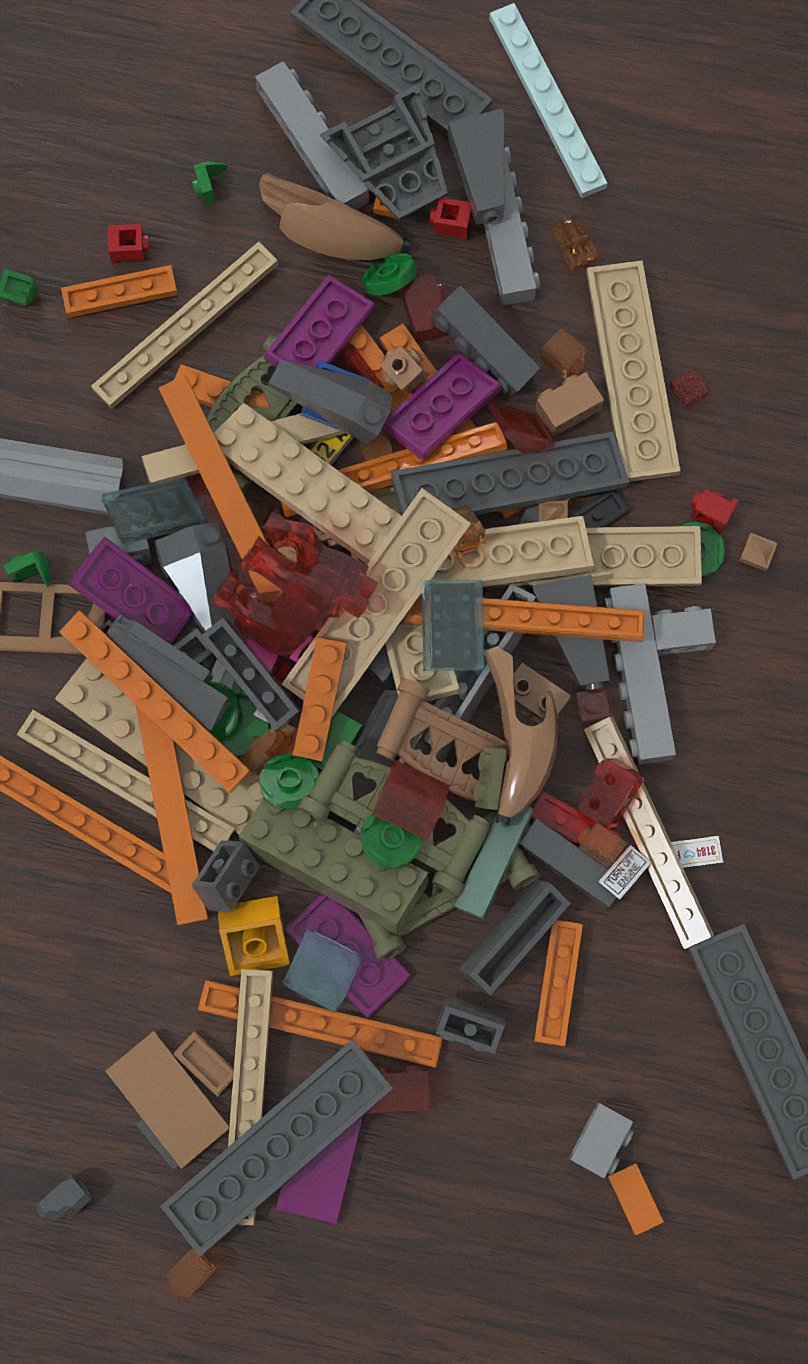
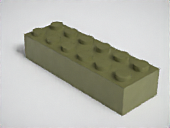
[239,798,428,935]

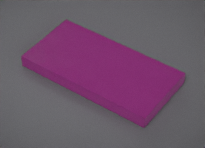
[264,275,375,367]
[382,352,501,461]
[68,537,194,644]
[284,894,412,1018]
[276,1115,363,1224]

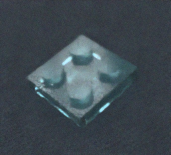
[282,929,363,1012]

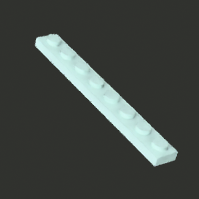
[489,3,607,199]

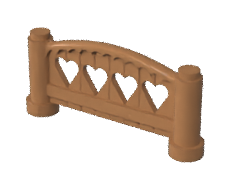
[376,678,530,807]

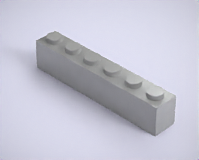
[255,61,370,210]
[483,147,540,306]
[604,583,676,765]

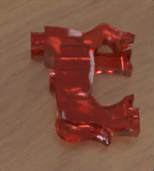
[213,513,378,656]

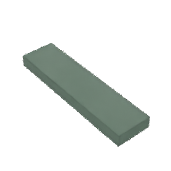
[455,806,534,920]

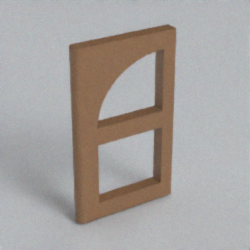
[0,582,107,654]

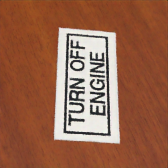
[599,845,651,899]

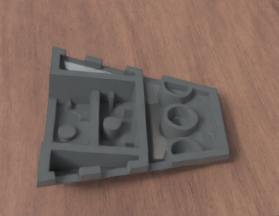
[320,84,448,220]

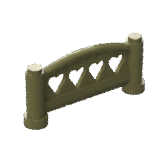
[183,335,298,495]
[298,740,490,896]
[359,812,540,962]

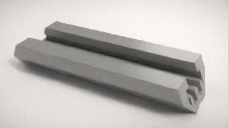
[0,438,123,515]

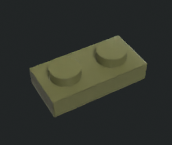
[474,747,506,810]

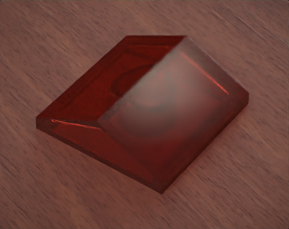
[487,401,556,454]
[372,760,450,840]

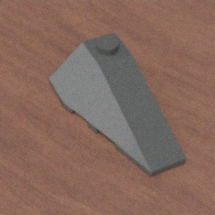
[267,359,393,444]
[154,522,240,633]

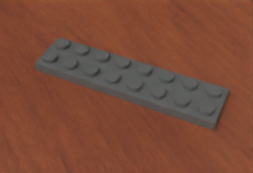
[290,0,493,136]
[391,432,629,518]
[687,924,808,1180]
[160,1039,394,1257]

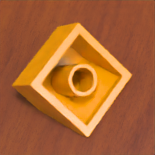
[218,896,290,976]

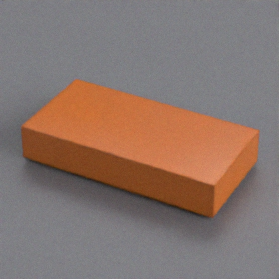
[607,1163,664,1236]

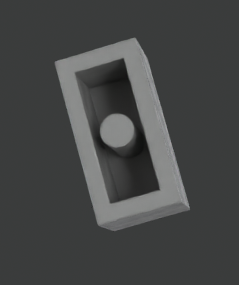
[651,606,716,656]
[568,1103,634,1178]

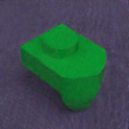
[192,161,228,206]
[0,268,39,307]
[3,551,50,587]

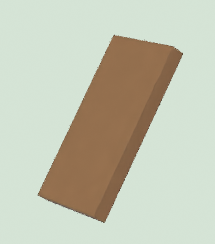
[105,1031,230,1169]

